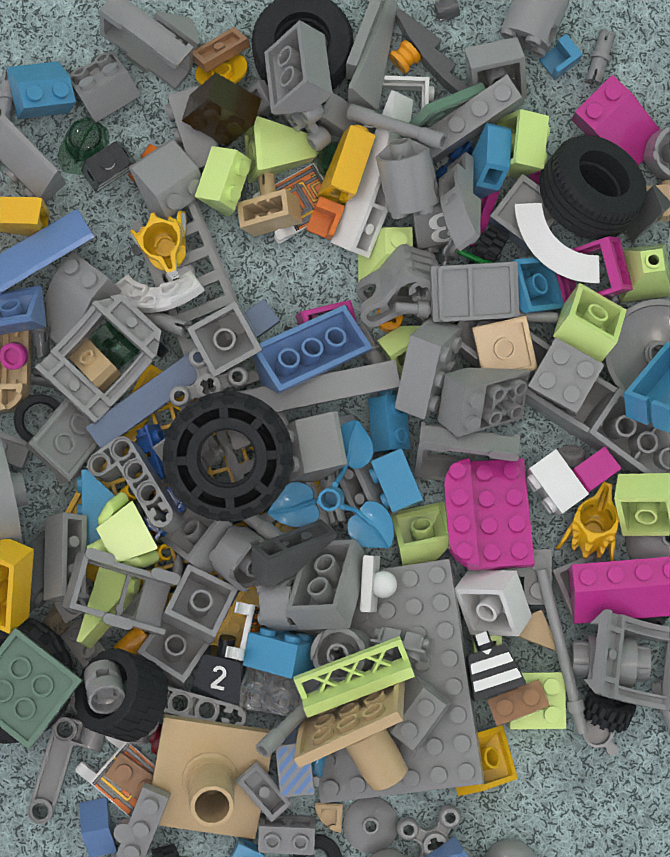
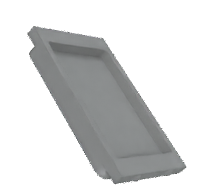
[430,261,520,322]

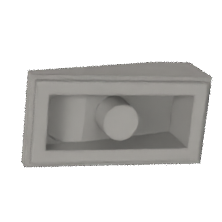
[235,762,293,822]

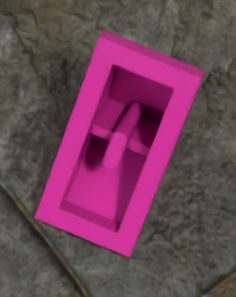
[572,447,622,492]

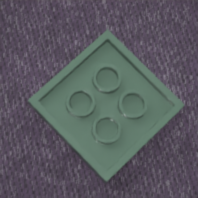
[0,628,84,749]

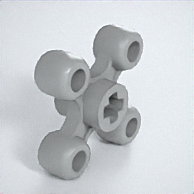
[281,105,332,151]
[169,347,249,407]
[397,804,472,857]

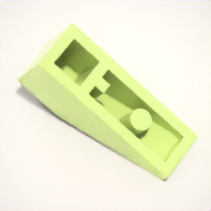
[77,567,140,649]

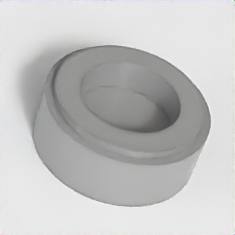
[558,445,585,467]

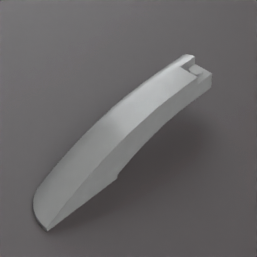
[454,319,670,474]

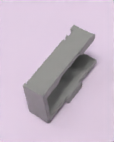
[98,0,194,90]
[414,422,520,481]
[61,548,180,635]

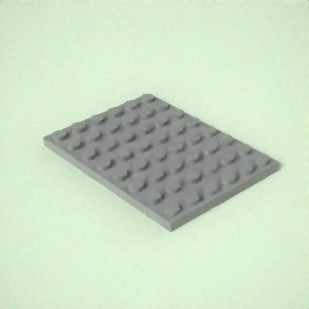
[296,559,485,804]

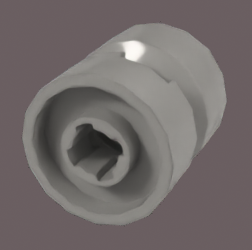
[83,660,125,714]

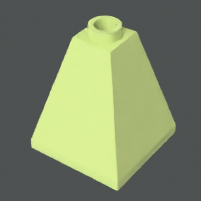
[244,116,320,183]
[619,243,670,303]

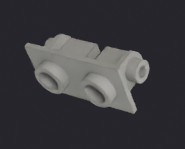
[370,626,431,663]

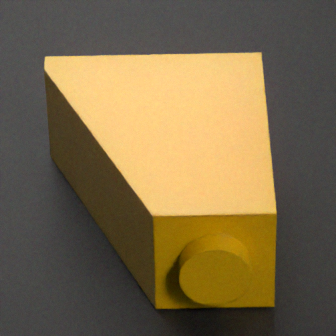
[317,125,376,205]
[0,197,50,236]

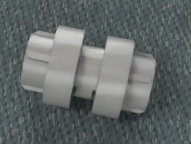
[569,635,651,688]

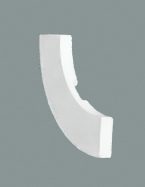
[515,203,600,284]
[115,270,205,313]

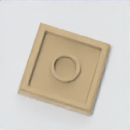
[471,315,538,371]

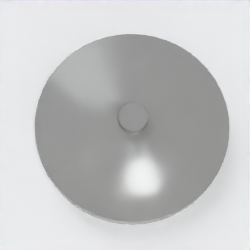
[604,299,670,391]

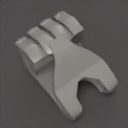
[357,244,438,327]

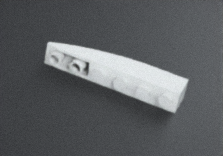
[331,90,413,258]

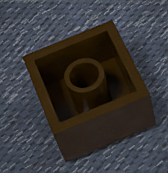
[182,73,262,146]

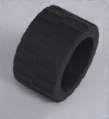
[74,648,168,742]

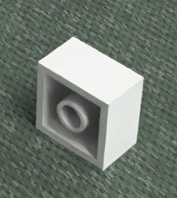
[525,449,589,517]
[455,570,532,636]

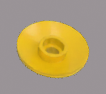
[195,54,248,86]

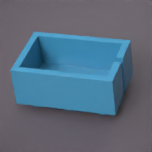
[624,342,670,433]

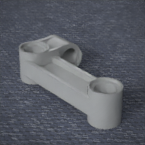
[27,716,105,824]

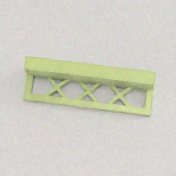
[293,636,415,718]

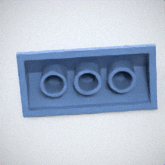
[0,209,94,293]
[0,285,46,335]
[253,305,373,394]

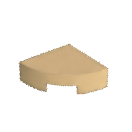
[315,802,343,833]

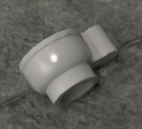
[582,720,618,755]

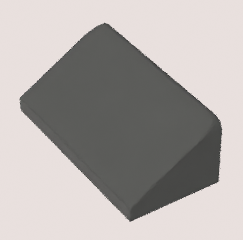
[626,184,670,242]

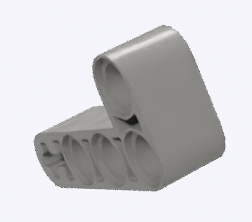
[87,436,182,532]
[148,686,246,735]

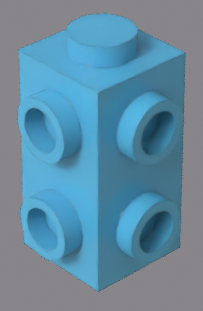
[368,390,410,452]

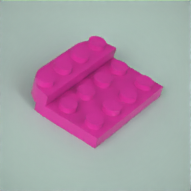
[444,458,535,571]

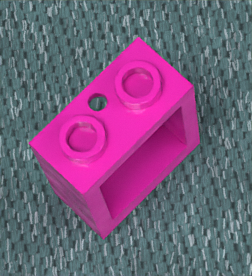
[555,236,633,303]

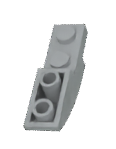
[439,152,481,251]

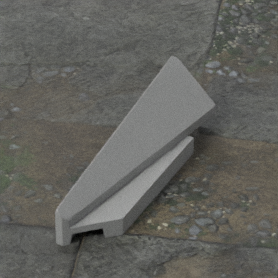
[346,0,397,111]

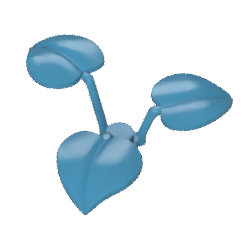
[268,420,394,549]

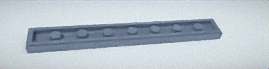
[86,299,280,448]

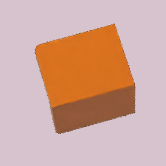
[306,196,345,240]

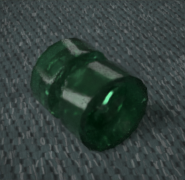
[91,321,140,368]

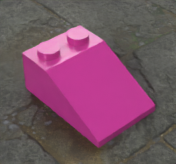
[571,74,660,165]

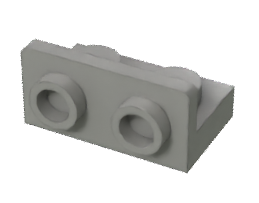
[258,814,316,855]

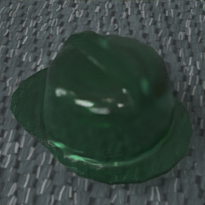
[57,117,110,176]

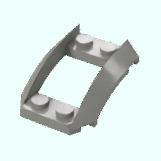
[35,294,162,424]
[584,609,670,711]

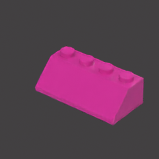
[567,557,670,624]

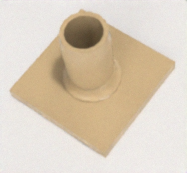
[294,681,408,791]
[151,714,271,839]

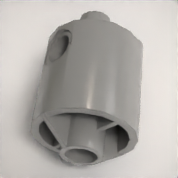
[500,0,569,58]
[376,138,440,219]

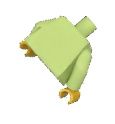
[86,484,171,568]

